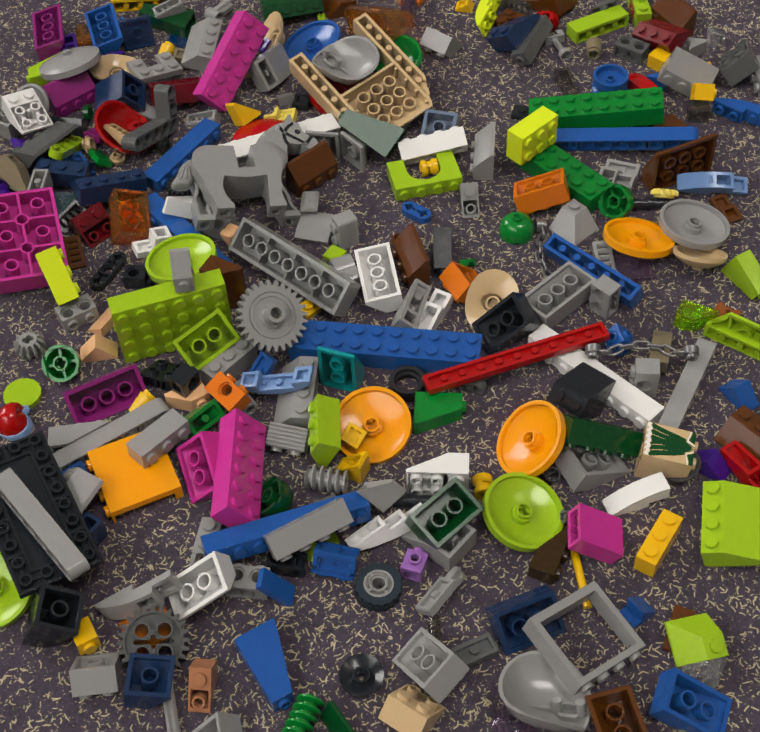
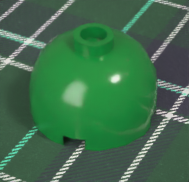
[598,184,634,219]
[499,211,534,245]
[41,344,81,382]

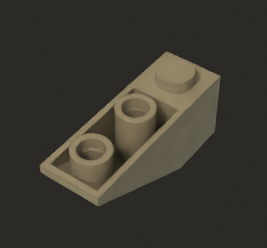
[0,154,30,192]

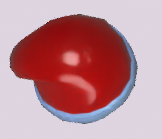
[0,402,33,441]

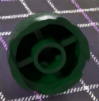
[260,476,293,517]

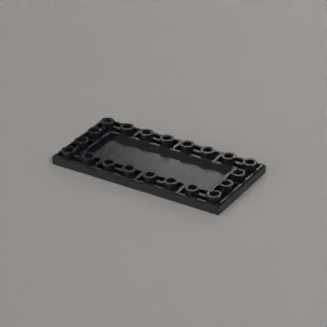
[0,431,104,599]

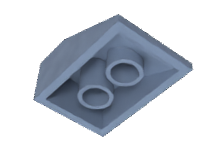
[420,109,460,135]

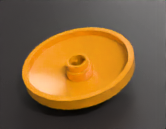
[602,217,675,259]
[340,386,412,464]
[496,400,566,477]

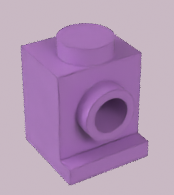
[400,547,429,583]

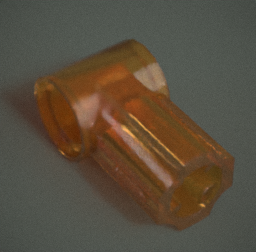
[75,23,93,47]

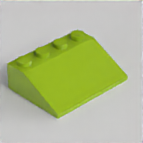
[701,480,760,567]

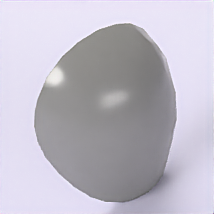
[311,35,380,85]
[498,650,592,732]

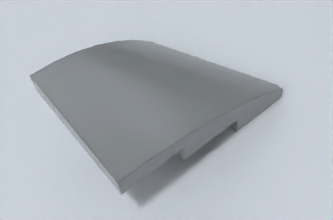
[599,158,641,191]

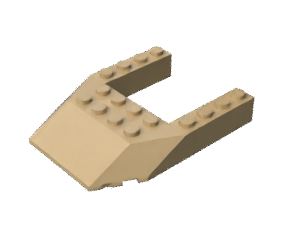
[289,12,433,127]

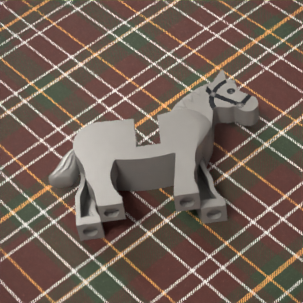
[171,115,318,231]

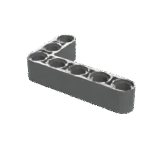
[121,84,179,152]

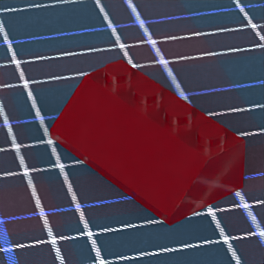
[148,77,201,107]

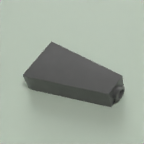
[511,14,553,66]

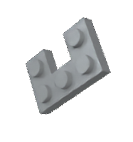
[126,51,183,83]

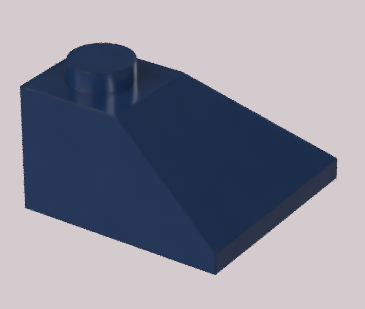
[123,653,176,709]

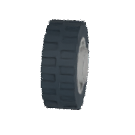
[355,562,403,612]

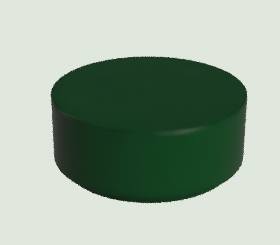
[82,104,93,121]

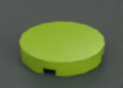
[3,378,42,409]

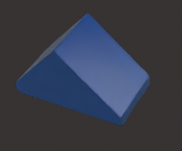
[718,379,759,411]

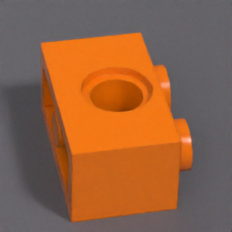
[204,371,252,412]

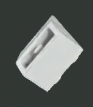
[2,88,54,135]
[406,453,469,495]

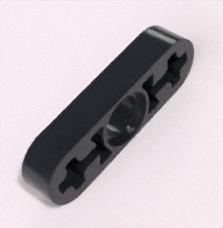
[90,251,127,292]

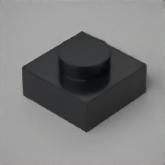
[292,94,311,111]
[511,105,529,120]

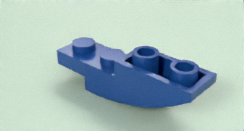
[712,98,760,127]

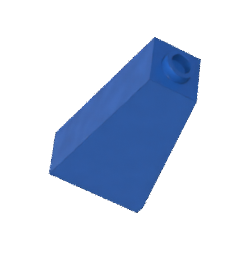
[234,618,294,712]

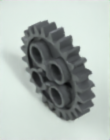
[116,605,191,667]

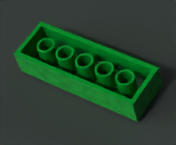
[514,144,614,213]

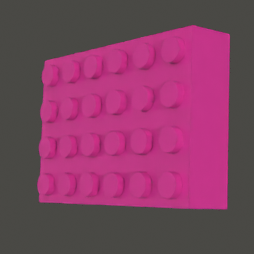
[0,187,68,294]

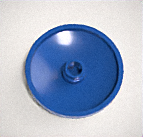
[284,20,342,62]

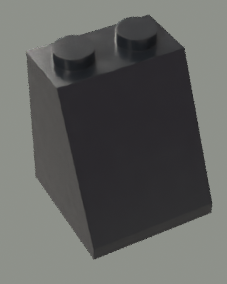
[547,362,616,418]
[22,583,86,648]

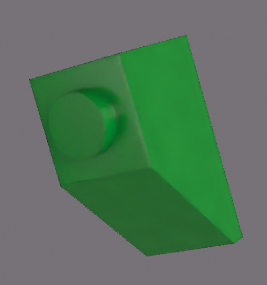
[184,398,226,439]

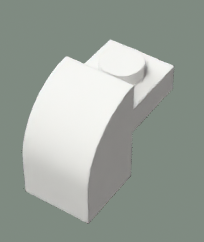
[131,226,172,259]

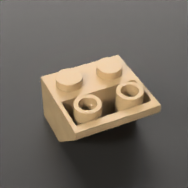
[378,684,446,732]

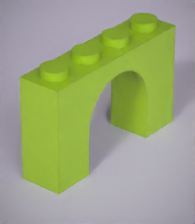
[387,151,463,201]

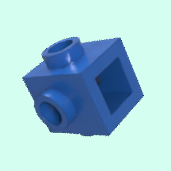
[605,323,633,356]

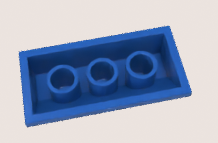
[84,2,124,55]

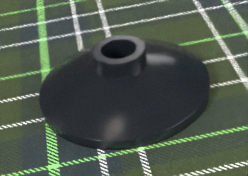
[339,653,384,697]

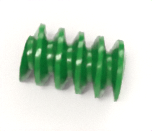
[280,694,325,732]

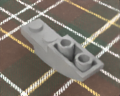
[95,570,183,620]

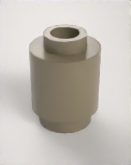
[586,37,602,60]

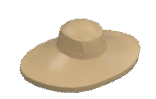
[256,11,285,55]
[89,54,135,80]
[465,269,519,328]

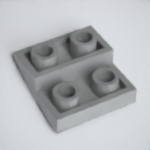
[294,212,335,245]

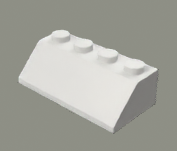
[354,242,403,313]

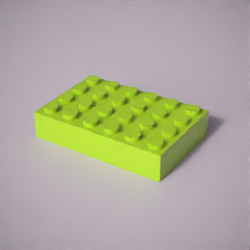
[107,268,233,363]

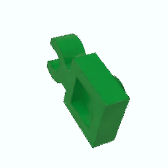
[88,148,113,168]

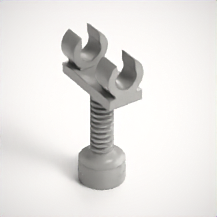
[543,29,572,61]

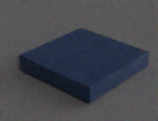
[119,14,156,51]

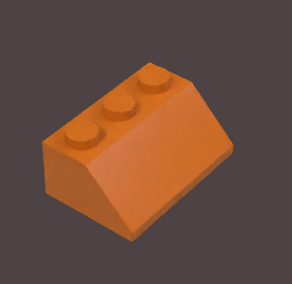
[513,167,570,215]

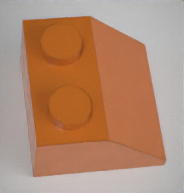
[439,261,478,304]

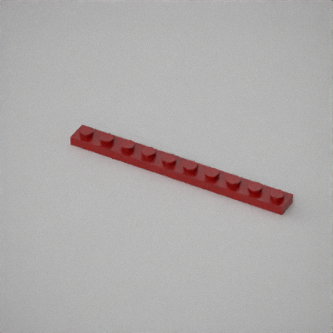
[422,321,610,395]

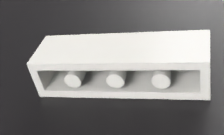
[398,126,468,166]

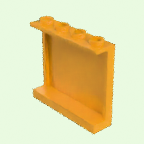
[86,432,184,523]

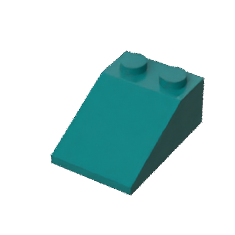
[317,346,365,392]

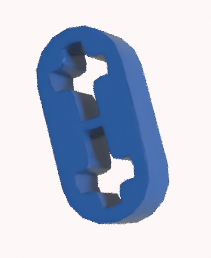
[402,201,431,224]

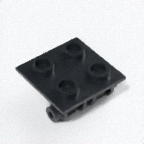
[140,359,182,391]

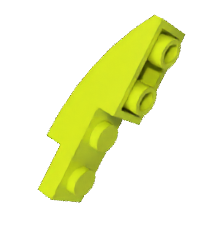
[475,0,502,37]

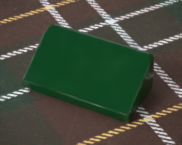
[320,700,355,732]

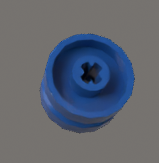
[591,64,629,93]

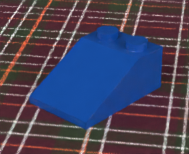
[648,667,733,732]

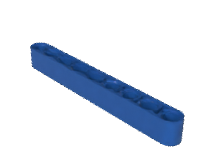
[554,126,699,151]

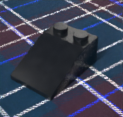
[472,292,541,355]

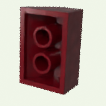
[631,19,692,53]

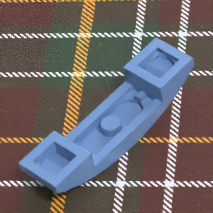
[239,366,314,394]

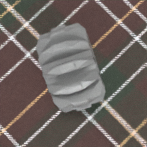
[13,329,47,361]

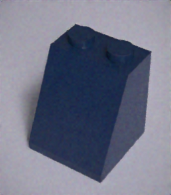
[95,69,146,112]

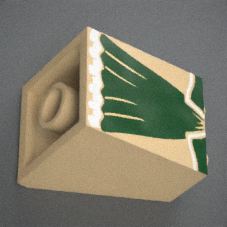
[634,421,698,478]

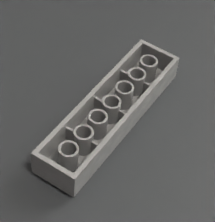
[228,217,361,317]

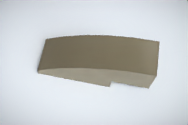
[649,330,673,373]

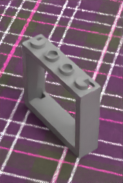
[522,580,646,696]

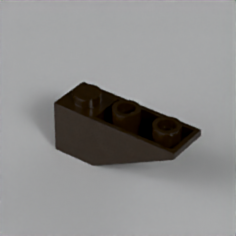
[528,526,570,585]

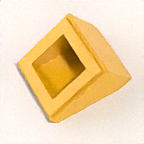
[455,0,474,13]

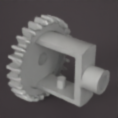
[235,279,308,353]

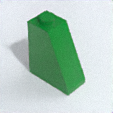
[413,392,466,434]

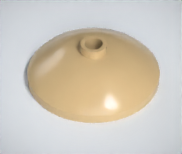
[672,244,728,271]

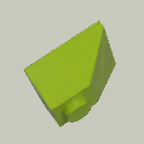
[664,613,729,667]

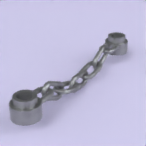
[534,218,552,278]
[585,340,699,361]

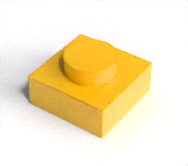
[300,299,322,320]
[341,421,367,449]

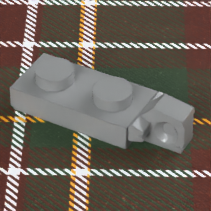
[415,566,465,617]

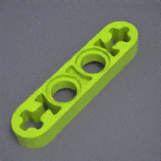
[48,136,83,160]

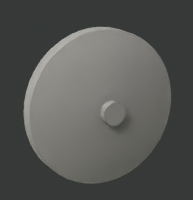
[39,46,101,80]
[658,199,730,250]

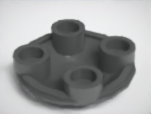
[591,0,621,13]

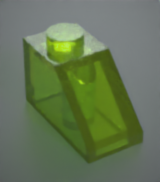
[673,299,719,332]

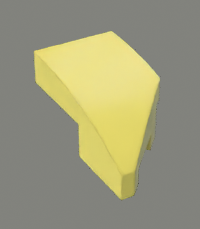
[263,107,298,122]

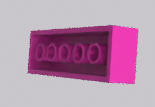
[193,10,269,112]
[210,408,266,528]

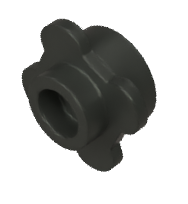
[156,136,172,156]

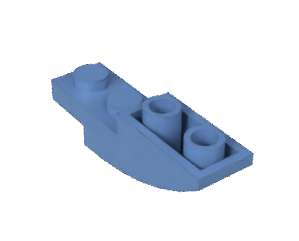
[676,171,748,195]

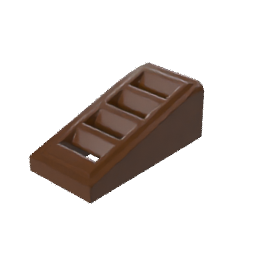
[63,235,86,271]

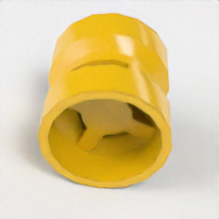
[419,158,439,177]
[472,472,493,500]

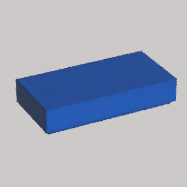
[256,567,296,607]

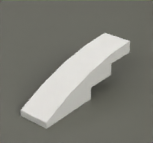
[345,502,422,551]

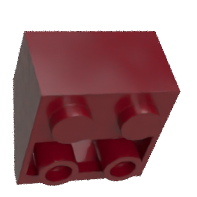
[66,201,119,249]

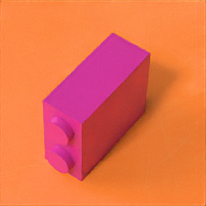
[567,503,624,564]

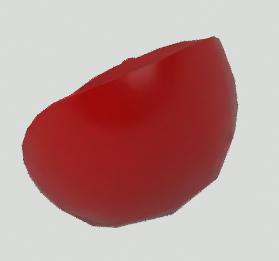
[94,100,157,156]

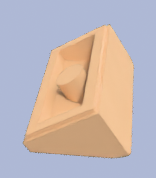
[88,307,113,337]

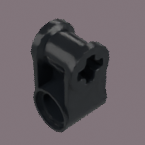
[266,550,309,578]

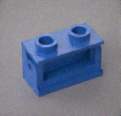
[311,541,360,581]

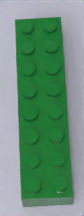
[529,87,664,128]

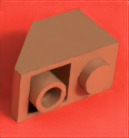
[188,658,218,713]

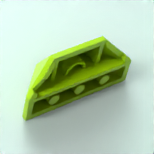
[703,312,760,361]

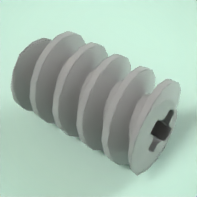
[304,464,349,495]

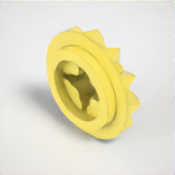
[650,188,679,199]

